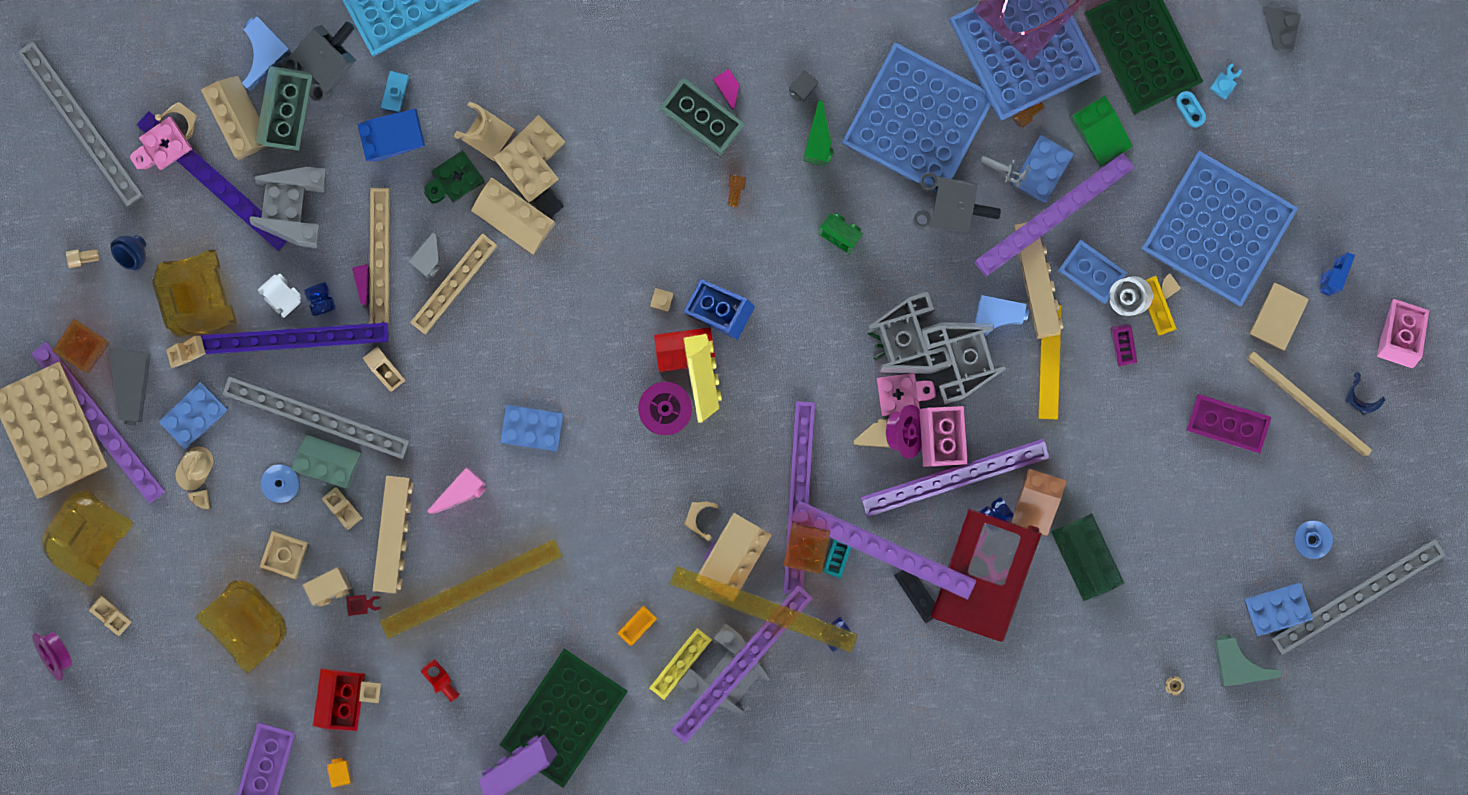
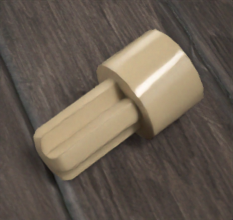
[66,249,99,268]

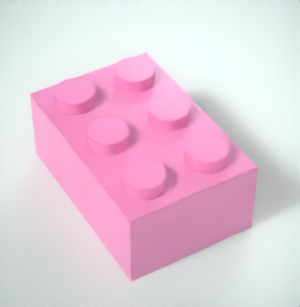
[919,406,967,467]

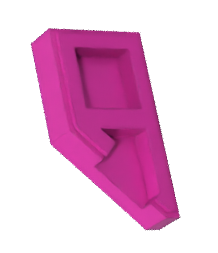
[713,69,739,109]

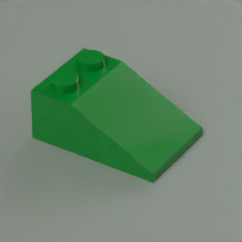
[1070,96,1133,167]
[803,100,834,167]
[818,213,863,255]

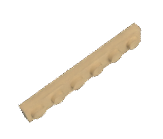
[410,233,498,335]

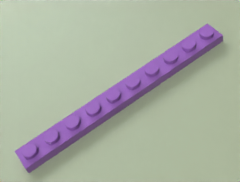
[974,153,1134,277]
[31,342,166,504]
[783,401,815,594]
[861,439,1049,517]
[791,501,976,599]
[670,585,813,744]

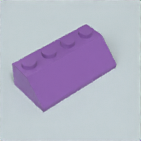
[479,735,557,795]

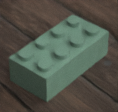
[256,66,312,151]
[660,78,744,156]

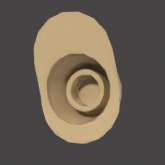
[175,446,214,491]

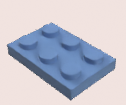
[1012,135,1074,204]
[1058,240,1127,304]
[159,382,228,450]
[500,405,564,452]
[1245,583,1313,637]

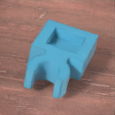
[1210,64,1242,100]

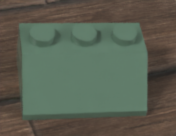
[292,435,361,489]

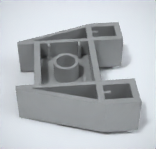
[250,166,326,248]
[866,292,952,374]
[922,322,1006,404]
[678,623,769,714]

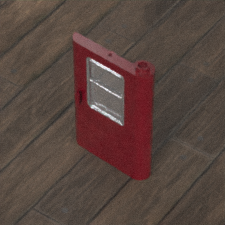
[931,508,1042,642]

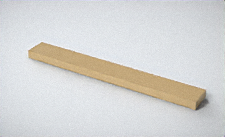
[369,188,390,324]
[1246,352,1373,456]

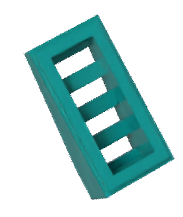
[823,539,851,578]

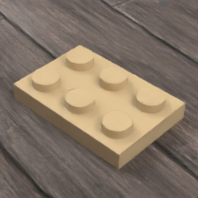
[504,115,566,162]
[493,134,559,203]

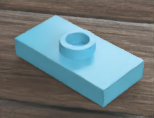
[381,71,409,113]

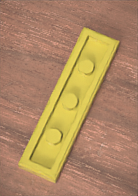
[649,628,712,700]

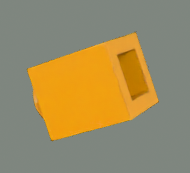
[327,757,353,788]

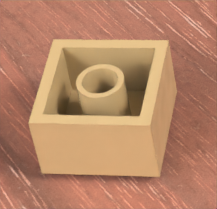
[303,567,352,607]

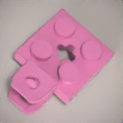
[130,117,192,170]
[877,373,936,416]

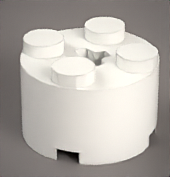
[257,273,301,318]
[1110,276,1154,316]

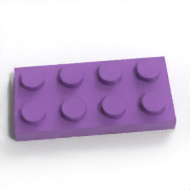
[237,722,296,795]

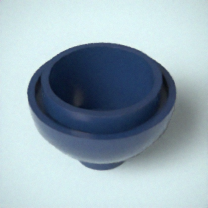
[110,235,146,270]

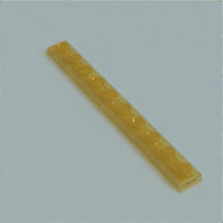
[380,539,563,639]
[669,566,858,653]

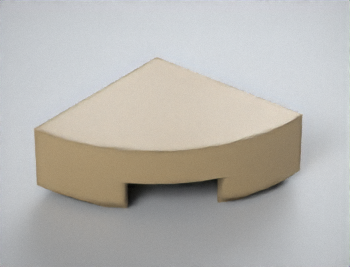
[1161,273,1181,300]
[188,490,211,509]

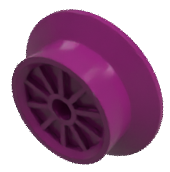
[638,382,692,435]
[886,405,922,459]
[32,632,72,681]

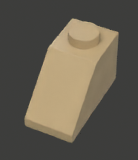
[363,346,406,392]
[853,419,890,448]

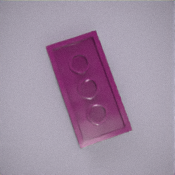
[1186,394,1272,454]

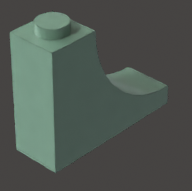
[1214,634,1282,687]

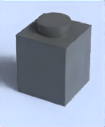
[789,70,819,102]

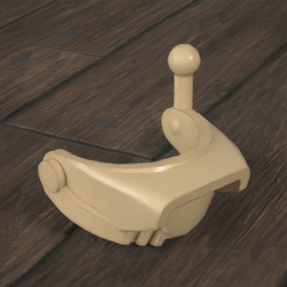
[155,102,197,141]
[454,102,491,140]
[684,501,718,541]

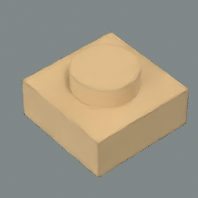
[650,288,674,312]
[359,681,381,703]

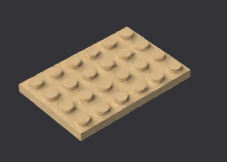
[0,362,109,499]

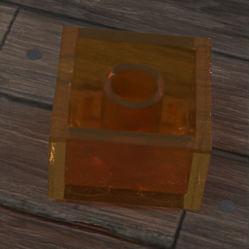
[52,319,110,373]
[783,523,831,574]

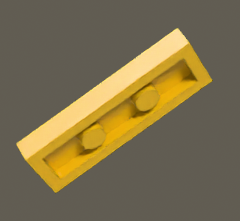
[1146,276,1177,336]

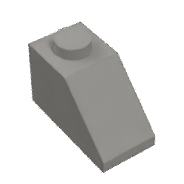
[409,233,440,278]

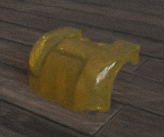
[152,250,237,337]
[41,490,134,587]
[195,580,287,675]

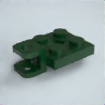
[424,150,485,204]

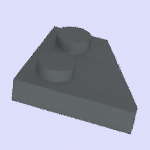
[1263,6,1301,52]

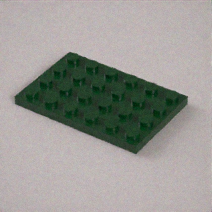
[1084,0,1203,115]
[500,648,628,788]

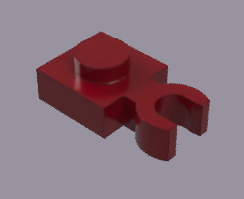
[346,595,381,616]

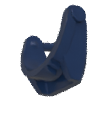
[1345,372,1385,415]

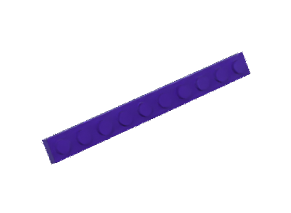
[136,111,288,251]
[197,322,390,355]

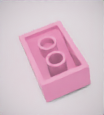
[1377,299,1429,368]
[427,468,486,514]

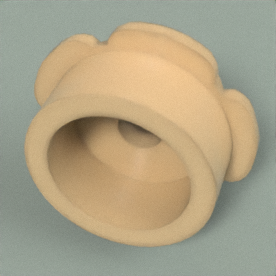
[1165,676,1184,696]

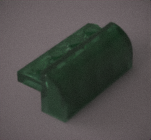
[1051,513,1124,602]

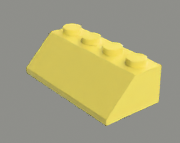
[684,334,722,423]

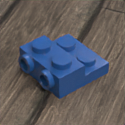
[1319,252,1355,296]

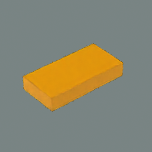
[617,605,657,646]

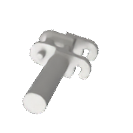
[981,156,1030,188]

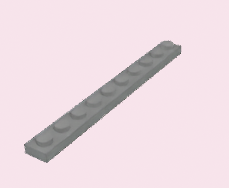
[18,41,144,207]
[222,377,410,459]
[1271,539,1446,655]

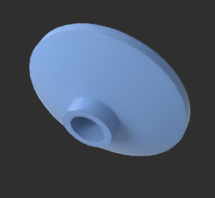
[261,465,299,503]
[1294,521,1333,559]

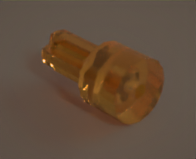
[1012,102,1044,128]
[728,175,747,207]

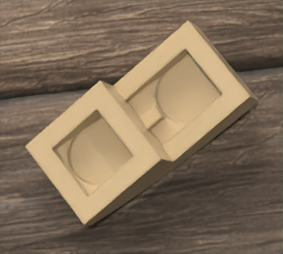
[166,336,206,368]
[322,487,362,530]
[89,595,132,636]

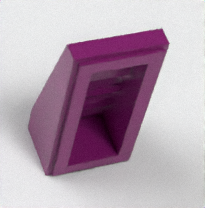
[352,264,369,306]
[1110,324,1137,366]

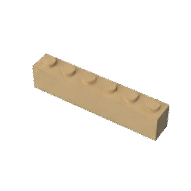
[1013,222,1063,339]
[373,476,414,593]

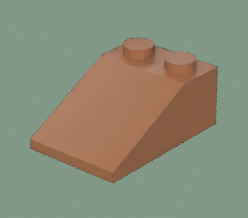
[1011,469,1067,536]

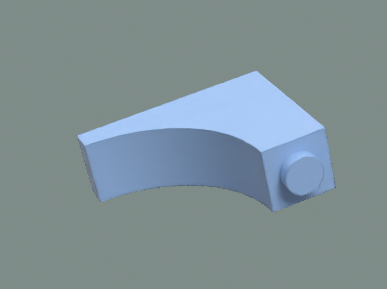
[242,17,291,91]
[975,295,1029,336]

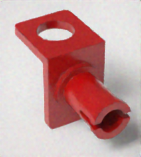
[420,659,459,702]

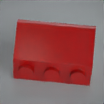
[654,327,716,373]
[313,668,365,731]

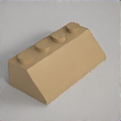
[201,76,267,160]
[471,177,555,255]
[695,513,772,602]

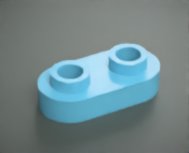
[1176,91,1206,128]

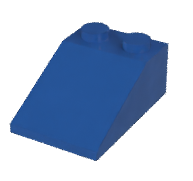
[357,109,425,161]
[683,279,755,340]

